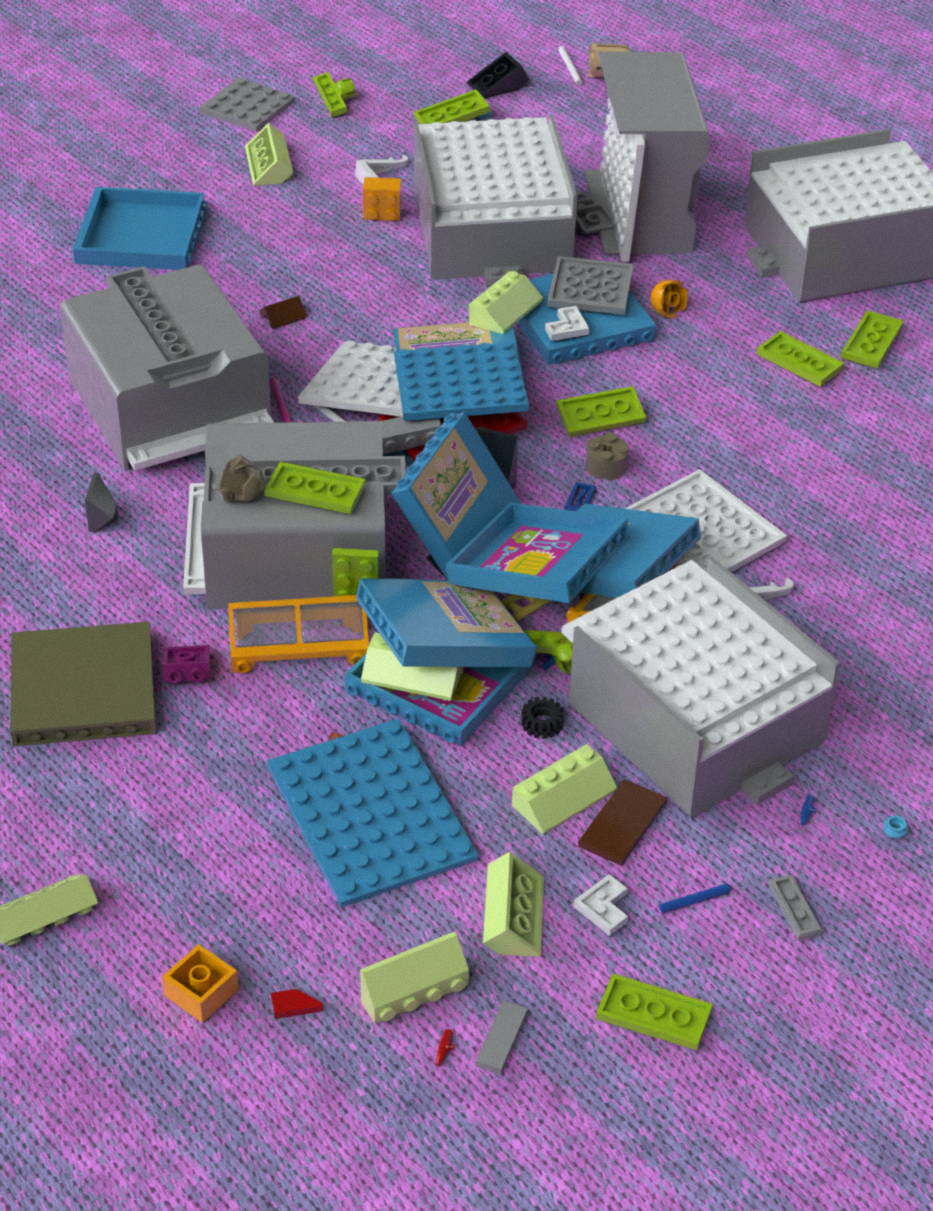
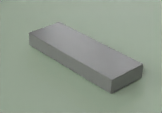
[768,874,822,941]
[476,1001,528,1075]

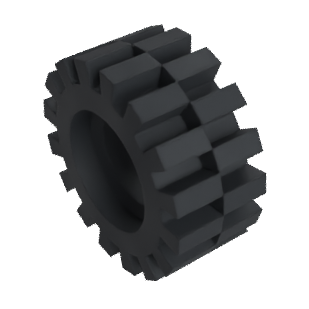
[521,697,564,739]

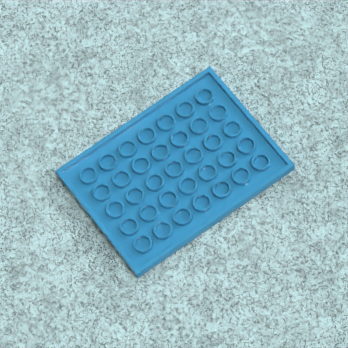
[267,718,479,907]

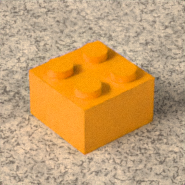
[363,177,401,221]
[162,944,239,1023]

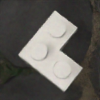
[545,306,589,341]
[573,874,628,936]

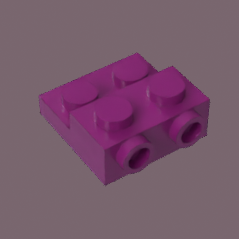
[162,645,210,684]

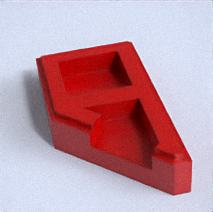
[271,989,323,1019]

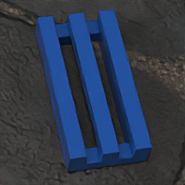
[564,482,596,511]

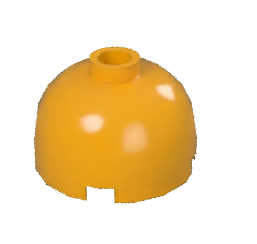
[650,279,688,319]

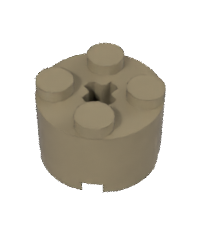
[586,433,629,480]

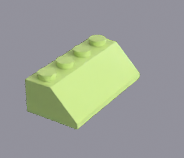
[245,123,293,186]
[469,271,543,334]
[361,632,463,701]
[512,744,617,834]
[483,852,544,957]
[0,874,98,946]
[360,931,469,1024]

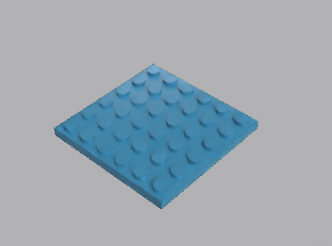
[394,341,529,421]

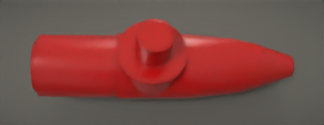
[436,1029,455,1066]

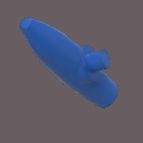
[542,653,556,670]
[800,795,817,826]

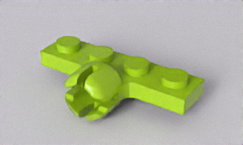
[313,72,356,118]
[524,630,573,674]

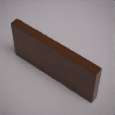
[578,779,667,866]

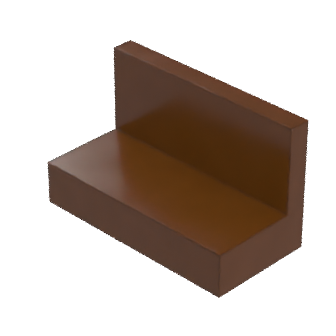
[259,296,307,329]

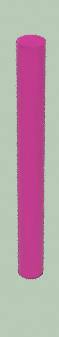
[269,378,292,423]

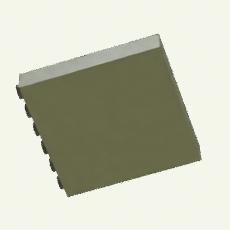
[10,621,156,746]

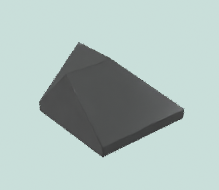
[85,472,119,532]

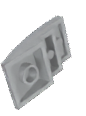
[575,191,614,235]

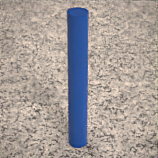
[658,883,731,914]

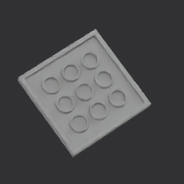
[199,78,295,132]
[547,256,634,315]

